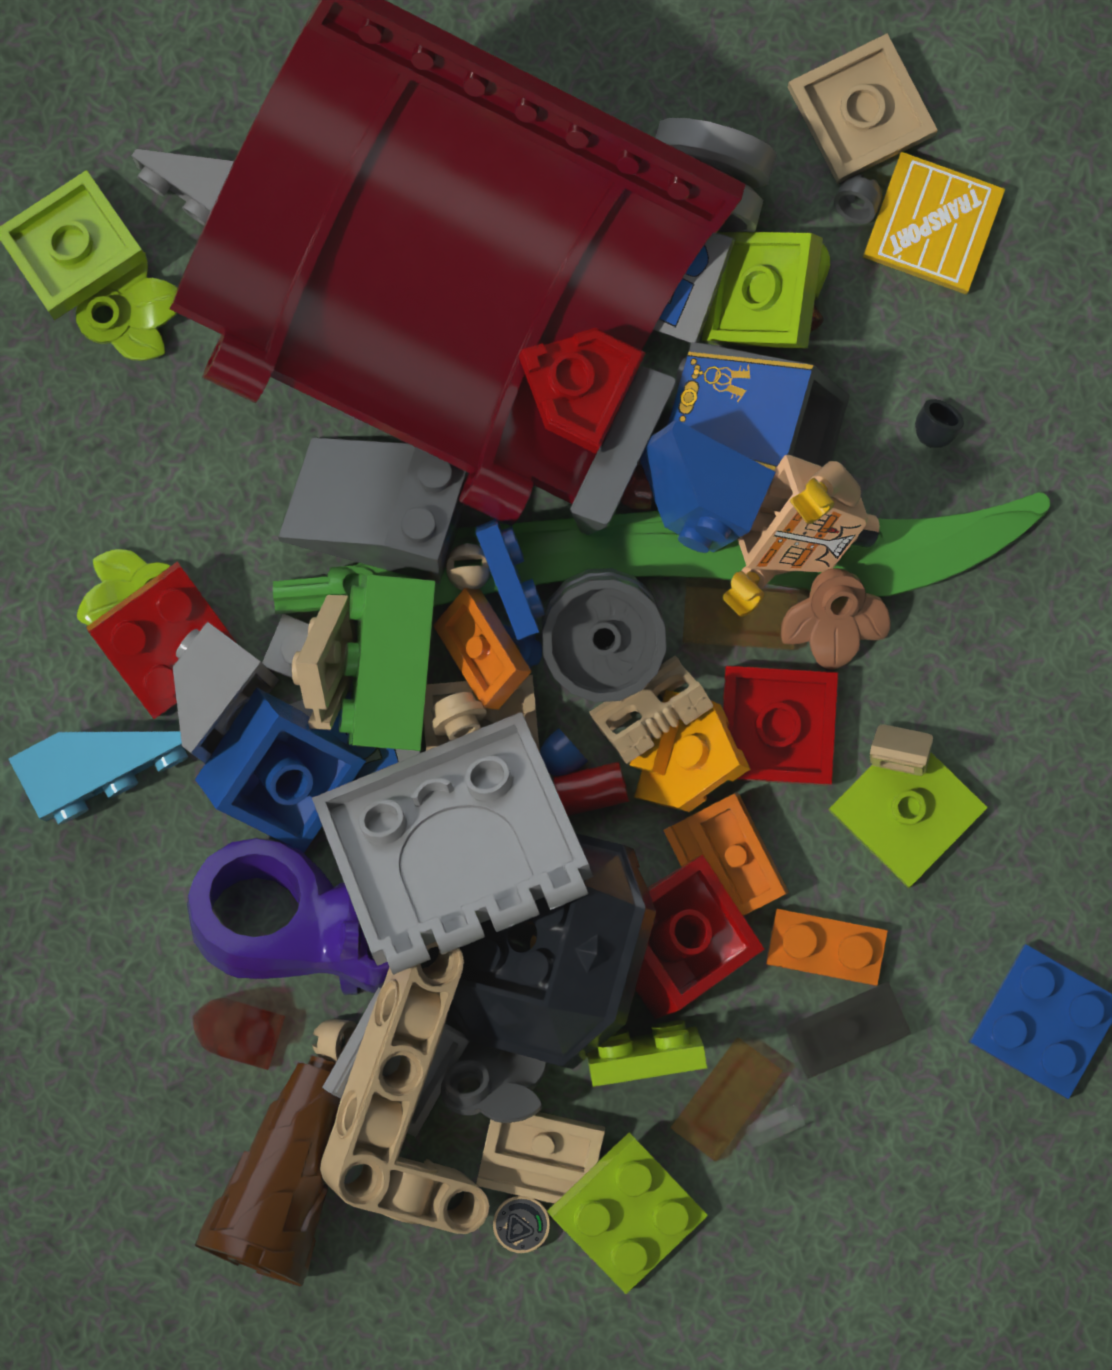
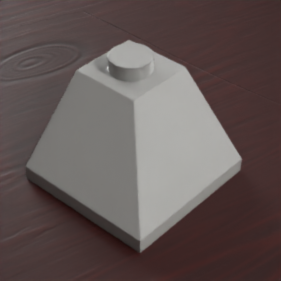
[173,622,279,764]

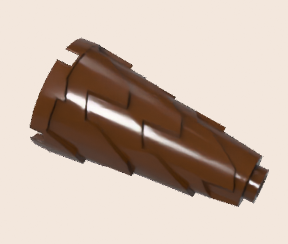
[195,1056,341,1286]

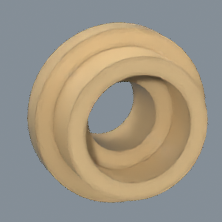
[431,692,487,740]

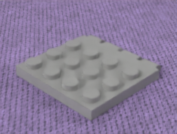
[312,712,593,975]

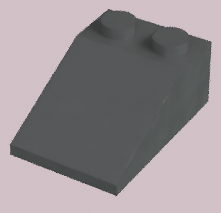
[278,438,469,584]

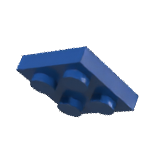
[476,519,545,640]
[969,944,1112,1099]

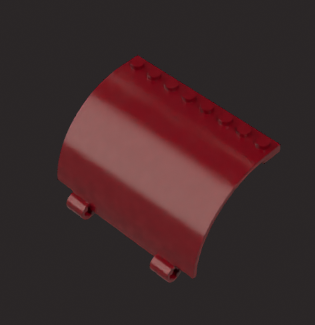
[169,0,746,526]

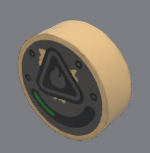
[493,1195,550,1253]

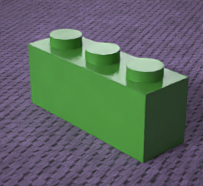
[339,574,435,751]

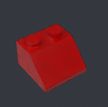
[635,854,764,1019]

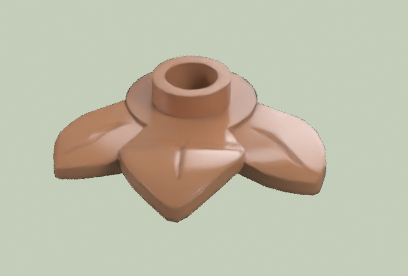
[781,568,891,670]

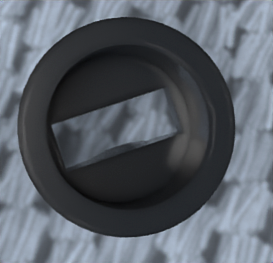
[915,399,964,448]

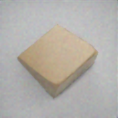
[870,724,933,776]

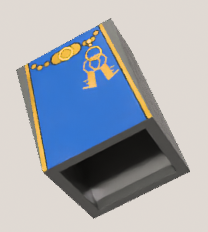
[661,342,850,471]

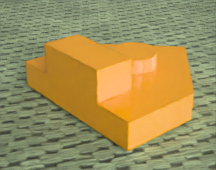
[630,690,750,812]

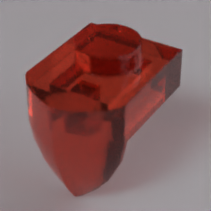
[192,998,285,1070]

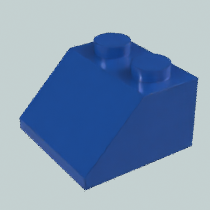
[640,420,776,553]
[195,687,366,852]

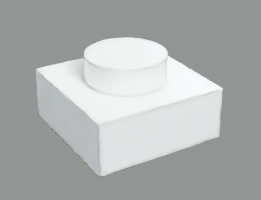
[262,614,309,679]

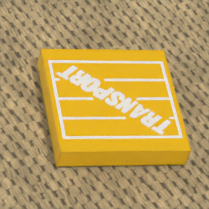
[863,152,1005,295]

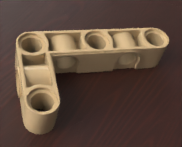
[320,942,489,1234]

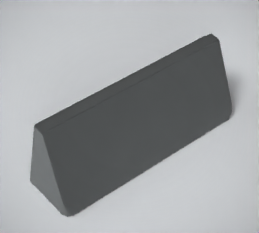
[570,366,676,535]

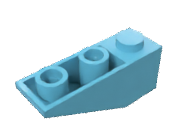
[8,731,189,825]

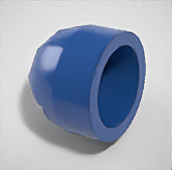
[540,728,588,776]

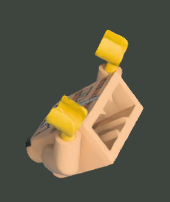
[723,455,880,617]

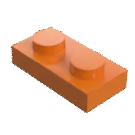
[433,588,532,710]
[766,909,888,986]

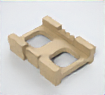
[589,656,714,764]

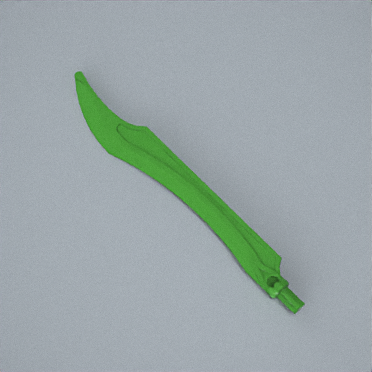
[273,492,1050,614]

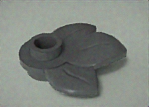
[441,1041,548,1123]

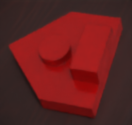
[519,328,646,454]

